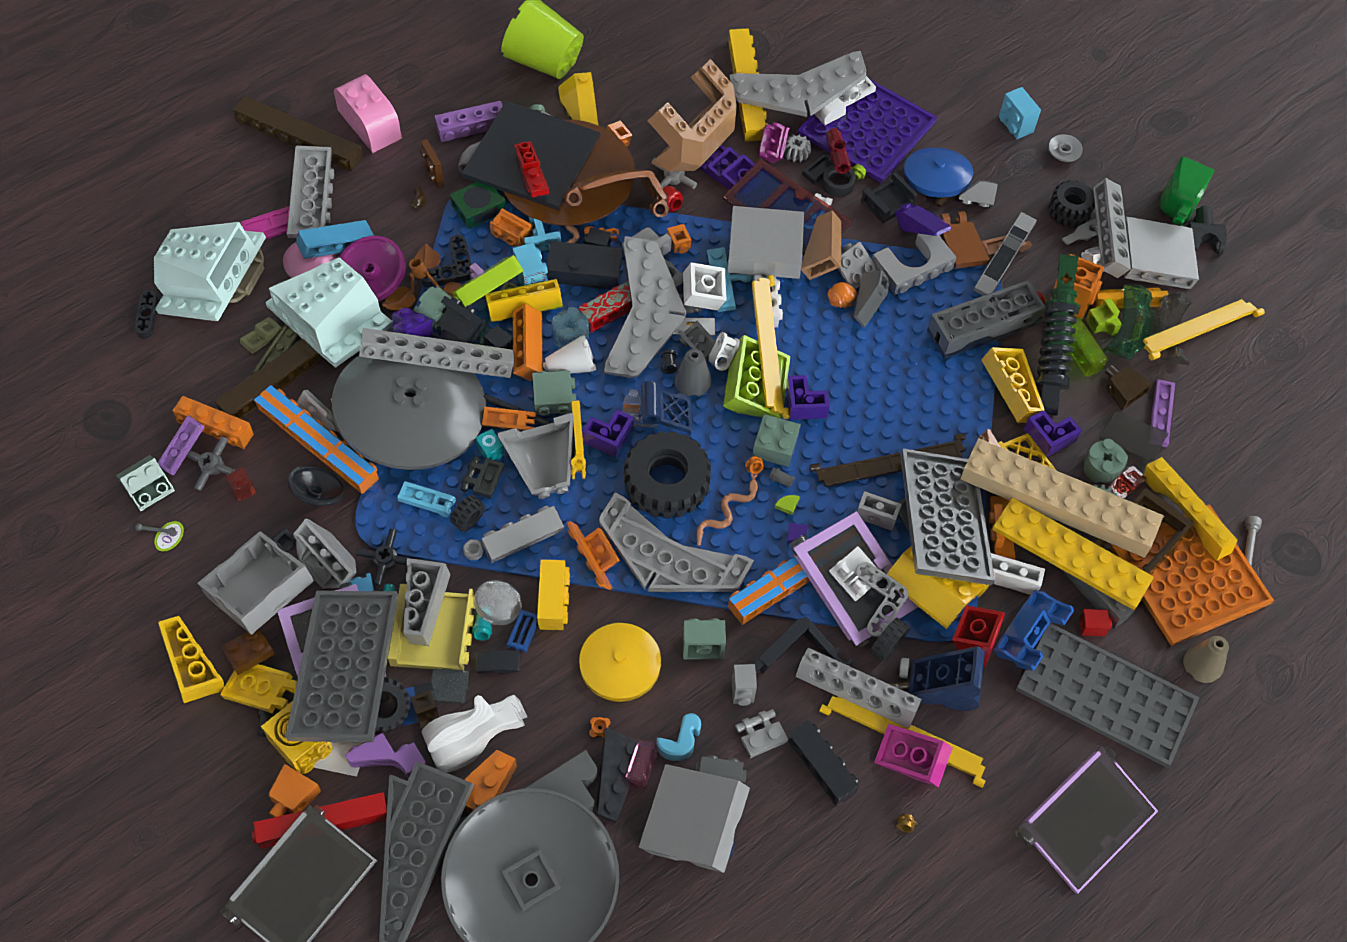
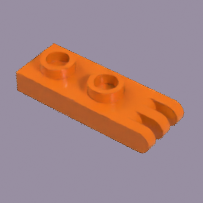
[482,407,536,431]

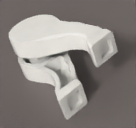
[422,695,527,773]

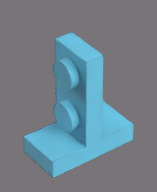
[524,216,561,252]

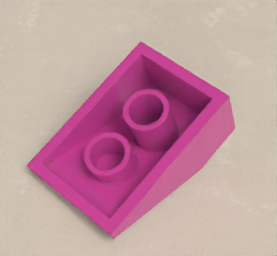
[874,724,952,787]

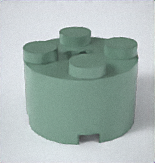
[414,286,452,330]
[1084,439,1128,484]

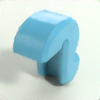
[656,713,701,761]

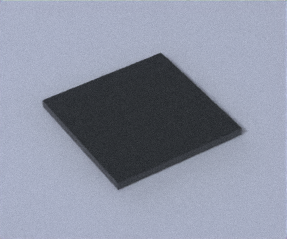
[462,101,600,210]

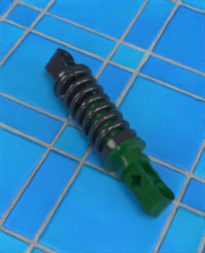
[1034,254,1081,416]

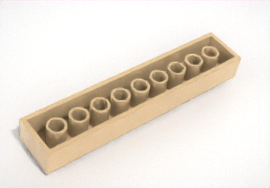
[961,438,1164,558]

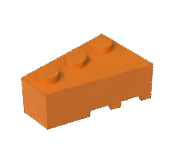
[463,750,517,814]

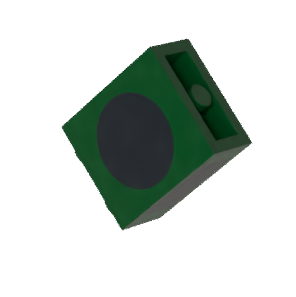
[450,182,506,229]

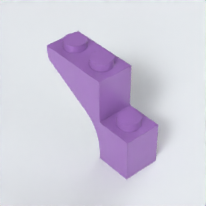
[345,733,427,779]

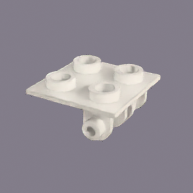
[829,547,882,602]

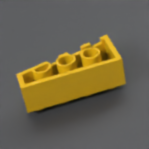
[981,347,1044,423]
[158,616,224,703]

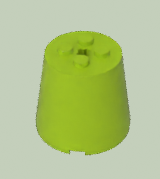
[501,0,584,79]

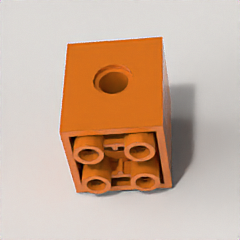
[1051,254,1104,319]

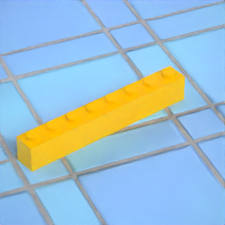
[728,29,768,142]

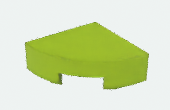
[775,495,800,515]

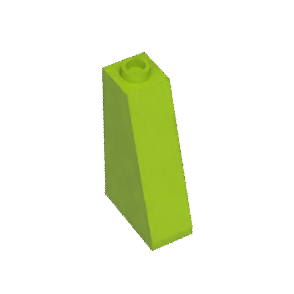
[451,255,524,308]

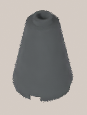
[674,349,711,397]

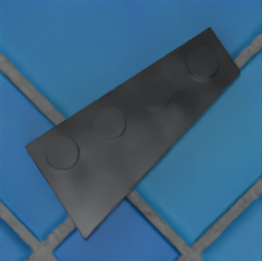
[596,728,644,823]

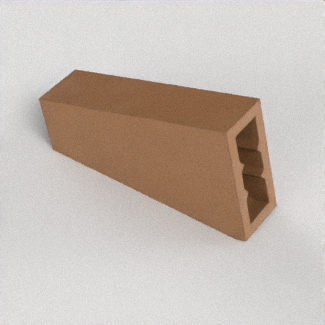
[801,210,841,280]

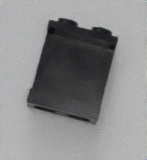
[861,172,917,224]

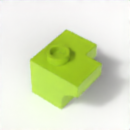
[1085,298,1122,336]

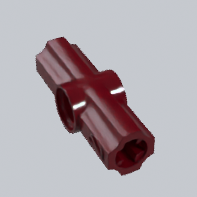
[826,128,851,174]

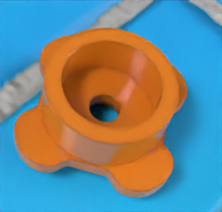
[589,717,611,738]

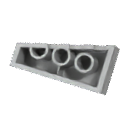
[404,558,450,646]

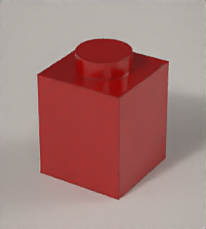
[1079,609,1112,636]

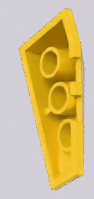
[558,72,598,125]

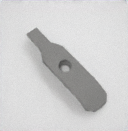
[1062,218,1098,245]

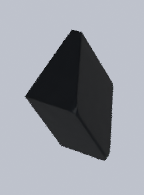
[271,528,296,553]

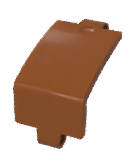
[564,169,669,217]

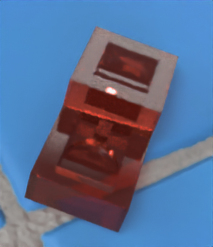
[1106,465,1147,499]

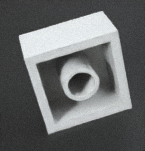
[683,263,726,310]

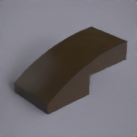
[410,690,440,730]

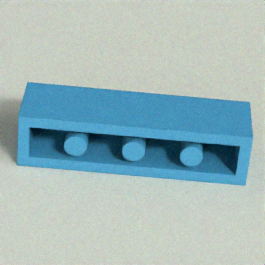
[296,220,374,259]

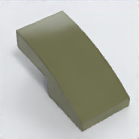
[240,317,281,354]

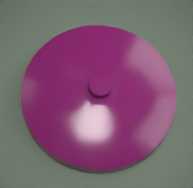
[339,236,406,301]

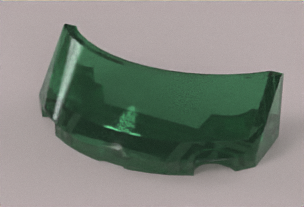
[1103,285,1154,359]

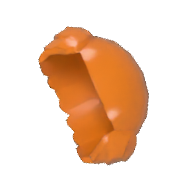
[827,282,857,308]

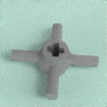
[652,158,697,189]

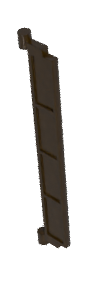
[809,433,965,487]

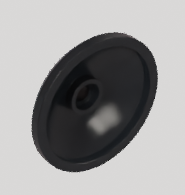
[287,465,347,507]

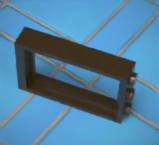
[1095,488,1194,575]

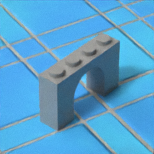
[872,233,956,295]

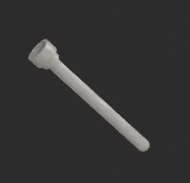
[1244,516,1262,565]

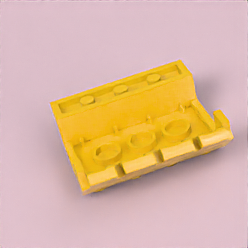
[884,546,989,629]

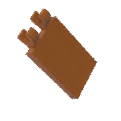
[940,211,990,269]

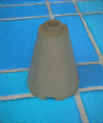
[1183,636,1229,683]

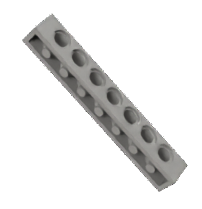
[359,328,514,378]

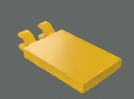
[571,401,586,479]
[220,664,297,713]

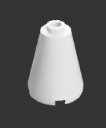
[543,335,596,374]

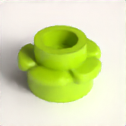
[851,164,866,180]

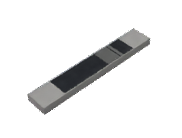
[973,212,1037,296]

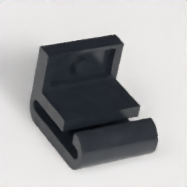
[430,296,485,344]

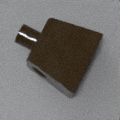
[1105,365,1152,411]

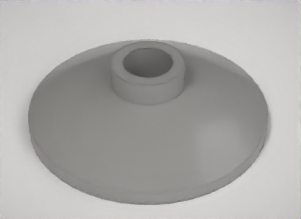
[1048,134,1083,162]

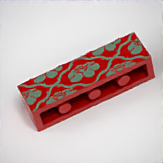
[578,279,633,333]

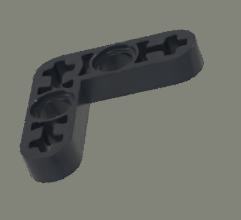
[421,234,472,288]

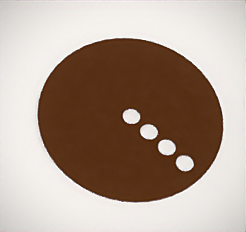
[503,119,635,226]

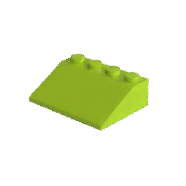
[723,335,790,419]

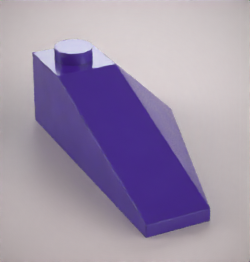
[895,203,951,236]

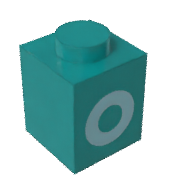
[475,429,504,461]

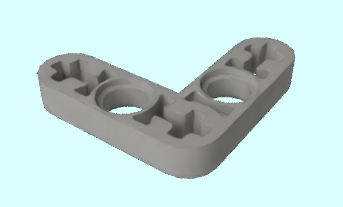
[856,562,908,637]

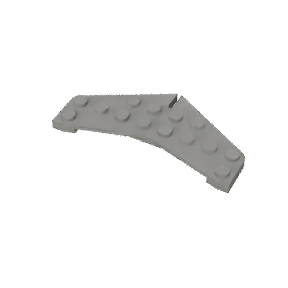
[729,51,867,117]
[604,236,686,378]
[599,493,754,592]

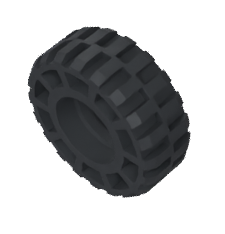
[624,431,711,518]

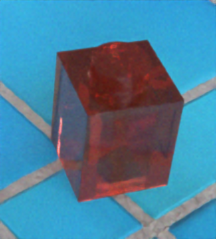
[226,467,256,502]

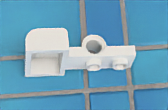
[806,76,876,126]

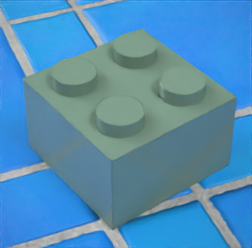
[753,414,801,467]
[683,618,726,659]

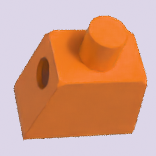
[269,764,321,817]

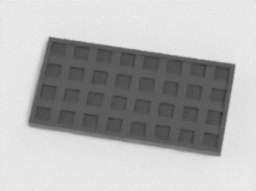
[1016,623,1200,768]

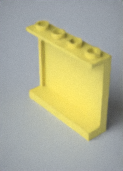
[388,584,477,672]

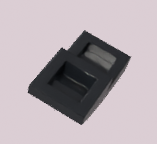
[476,650,521,674]

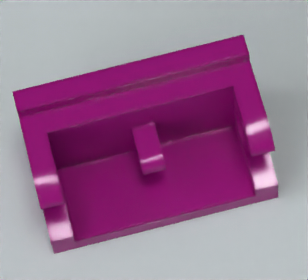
[758,122,789,163]

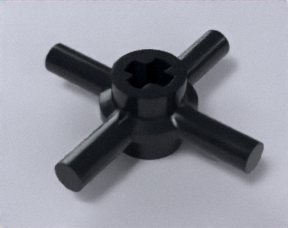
[355,529,411,586]

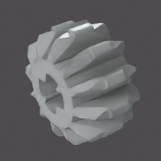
[783,134,811,163]

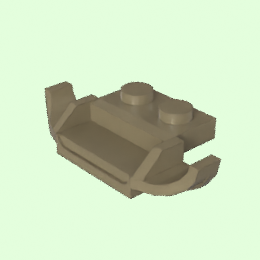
[229,248,265,303]

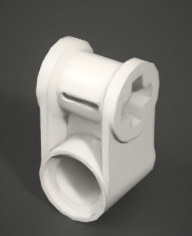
[708,332,740,371]

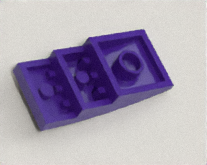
[699,144,768,197]

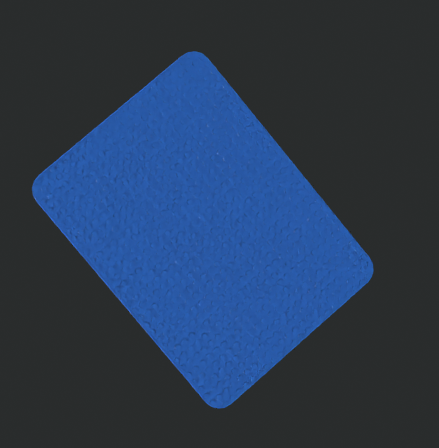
[355,189,1002,643]

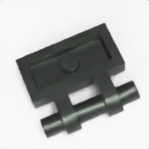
[460,456,505,499]

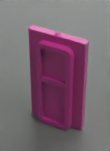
[240,206,290,240]

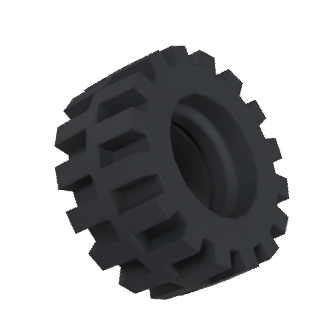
[450,495,486,532]

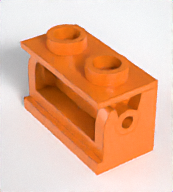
[490,208,532,247]

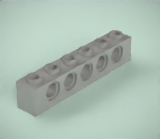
[1093,178,1131,278]
[795,648,922,729]

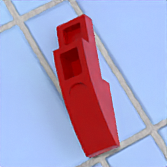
[514,141,549,197]

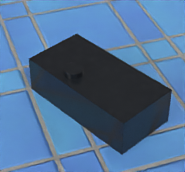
[546,241,622,289]

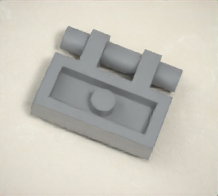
[735,709,788,758]

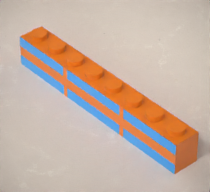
[254,385,379,494]
[728,525,867,625]

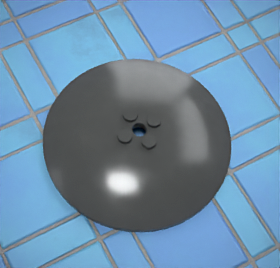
[332,356,486,470]
[441,788,619,942]

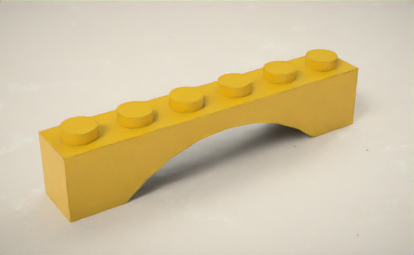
[1142,457,1238,561]

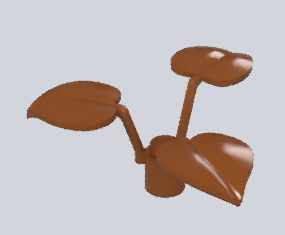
[382,243,462,311]

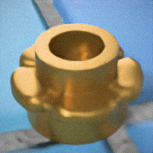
[896,814,917,833]

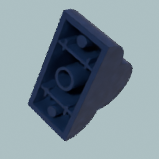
[908,646,985,711]

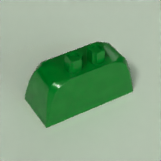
[1160,156,1215,226]

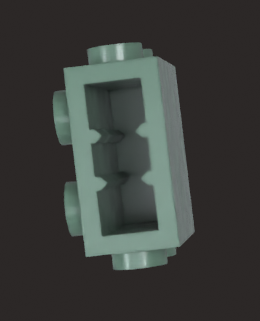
[533,370,576,416]

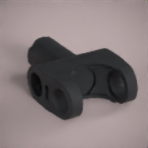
[1187,206,1227,254]

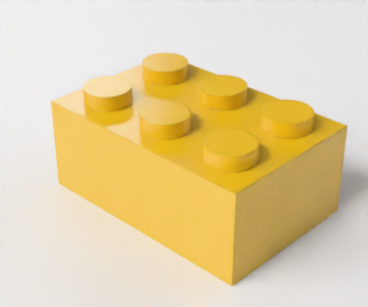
[537,560,570,630]

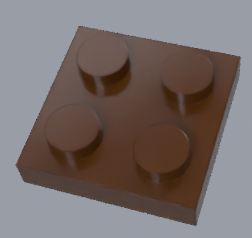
[420,139,444,188]
[220,628,275,675]

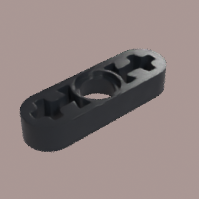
[134,289,159,338]

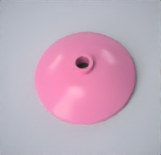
[283,242,337,278]

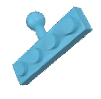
[707,247,753,312]

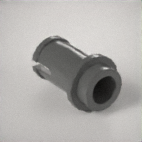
[769,468,795,488]

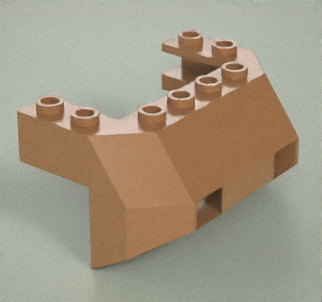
[647,59,736,171]

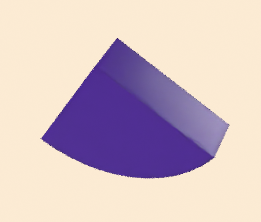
[787,523,809,543]

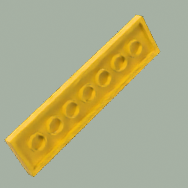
[992,497,1154,611]

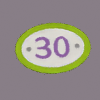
[154,521,184,551]

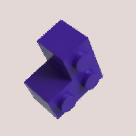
[392,308,433,338]
[786,375,830,420]
[582,410,634,458]
[1024,410,1082,457]

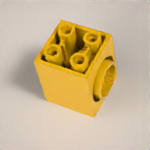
[261,701,333,774]

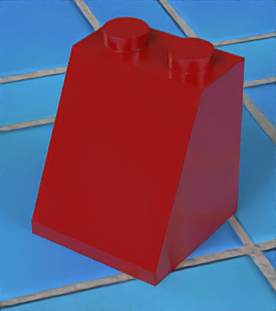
[952,605,1005,668]

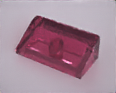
[626,740,658,789]

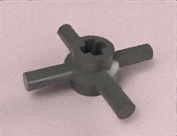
[187,436,235,491]

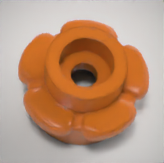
[745,456,764,474]

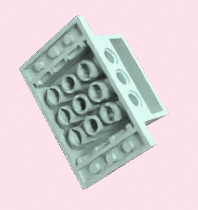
[154,222,266,321]
[265,258,393,368]

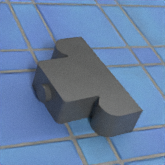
[525,750,597,812]

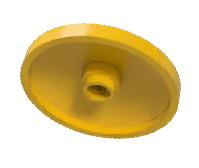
[579,623,661,702]

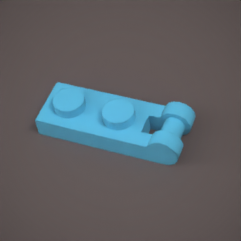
[397,481,456,517]

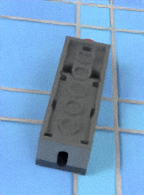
[927,280,1046,359]

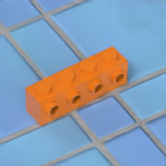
[513,304,543,381]
[172,396,254,449]

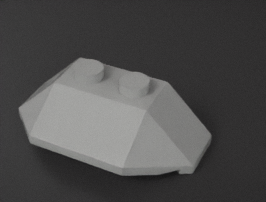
[294,519,356,589]

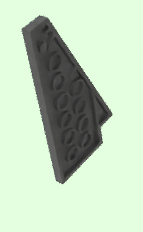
[379,761,474,942]

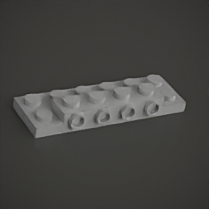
[287,146,334,238]

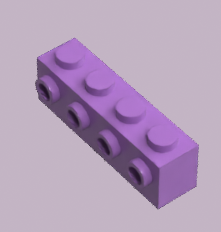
[435,101,502,142]

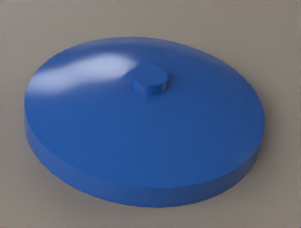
[904,147,973,198]

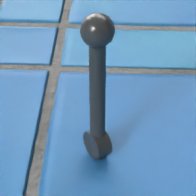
[135,523,176,536]

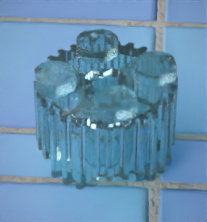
[552,307,589,348]

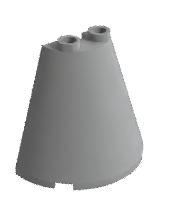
[498,413,573,499]

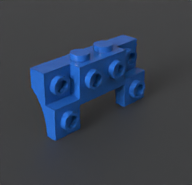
[993,590,1074,671]

